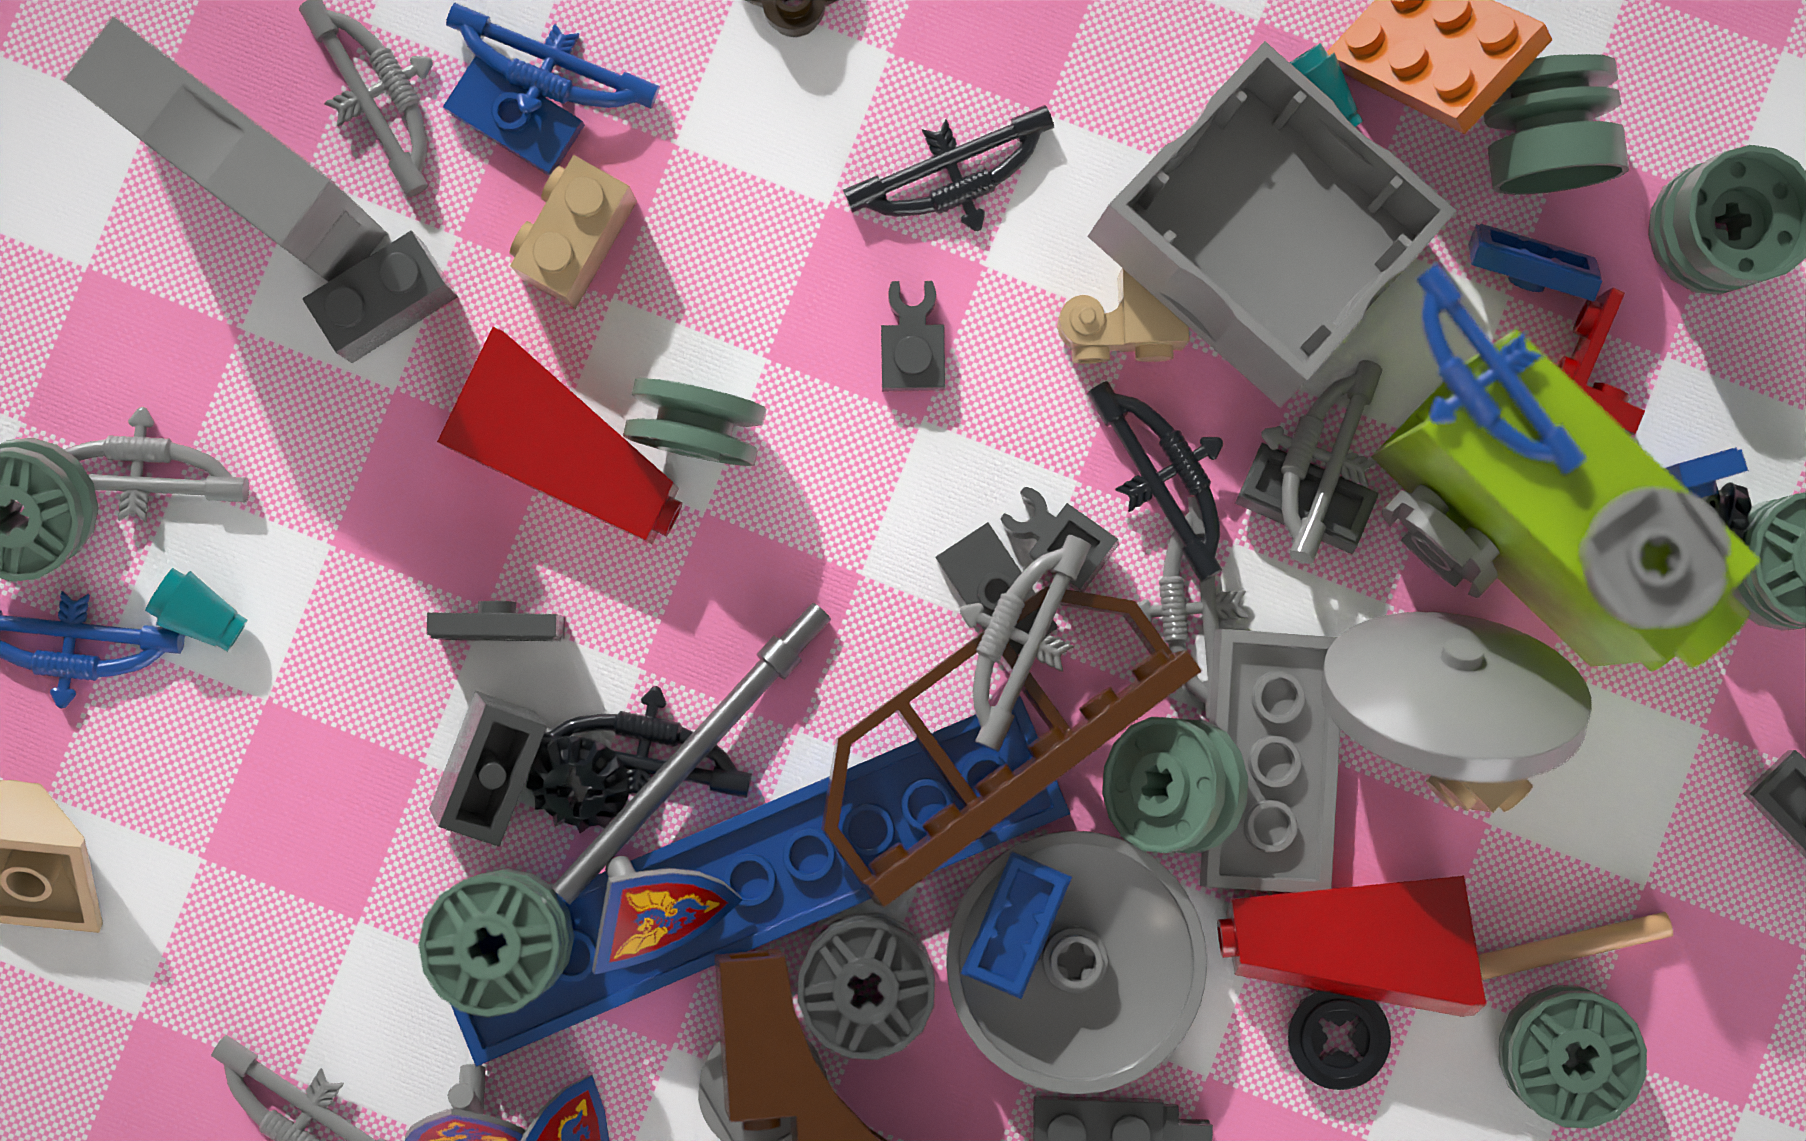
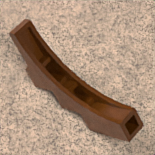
[714,949,889,1141]

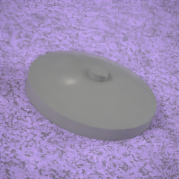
[1321,612,1592,782]
[946,831,1207,1094]

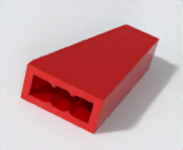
[437,327,683,545]
[1217,875,1487,1017]

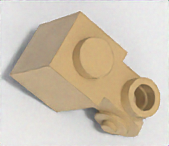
[1057,268,1189,364]

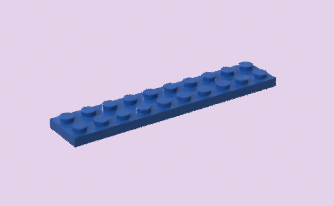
[450,695,1071,1067]

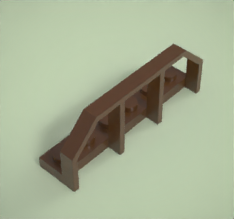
[821,586,1202,908]

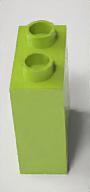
[1371,329,1761,672]

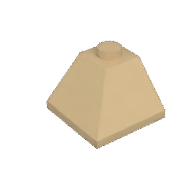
[0,780,103,933]

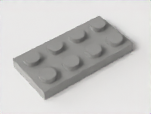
[1199,629,1340,893]

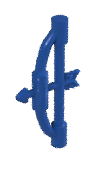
[446,3,660,114]
[1415,263,1587,475]
[0,591,185,709]

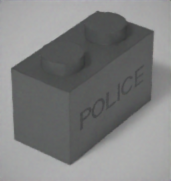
[302,230,459,364]
[429,690,547,847]

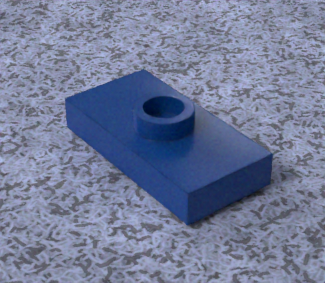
[443,56,585,176]
[1468,223,1603,301]
[1665,447,1748,498]
[961,851,1072,999]

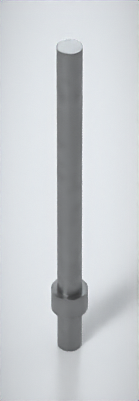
[551,602,831,904]

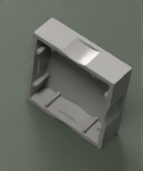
[63,15,387,282]
[1087,41,1457,408]

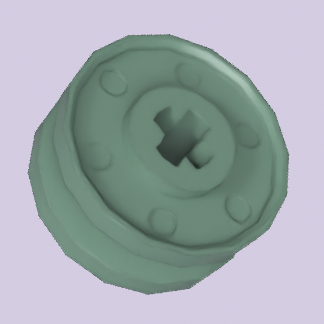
[623,378,767,466]
[0,437,99,582]
[1102,716,1248,854]
[1498,985,1647,1129]

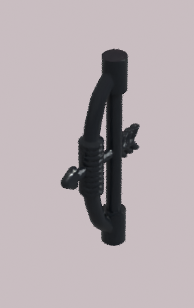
[843,105,1054,231]
[1087,381,1223,583]
[536,686,752,798]

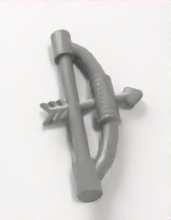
[299,0,433,198]
[1261,360,1383,564]
[64,407,249,522]
[1138,496,1249,719]
[960,535,1091,752]
[211,1035,386,1141]

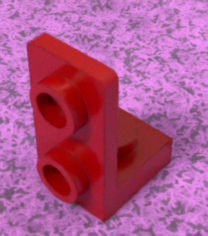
[1557,287,1645,436]

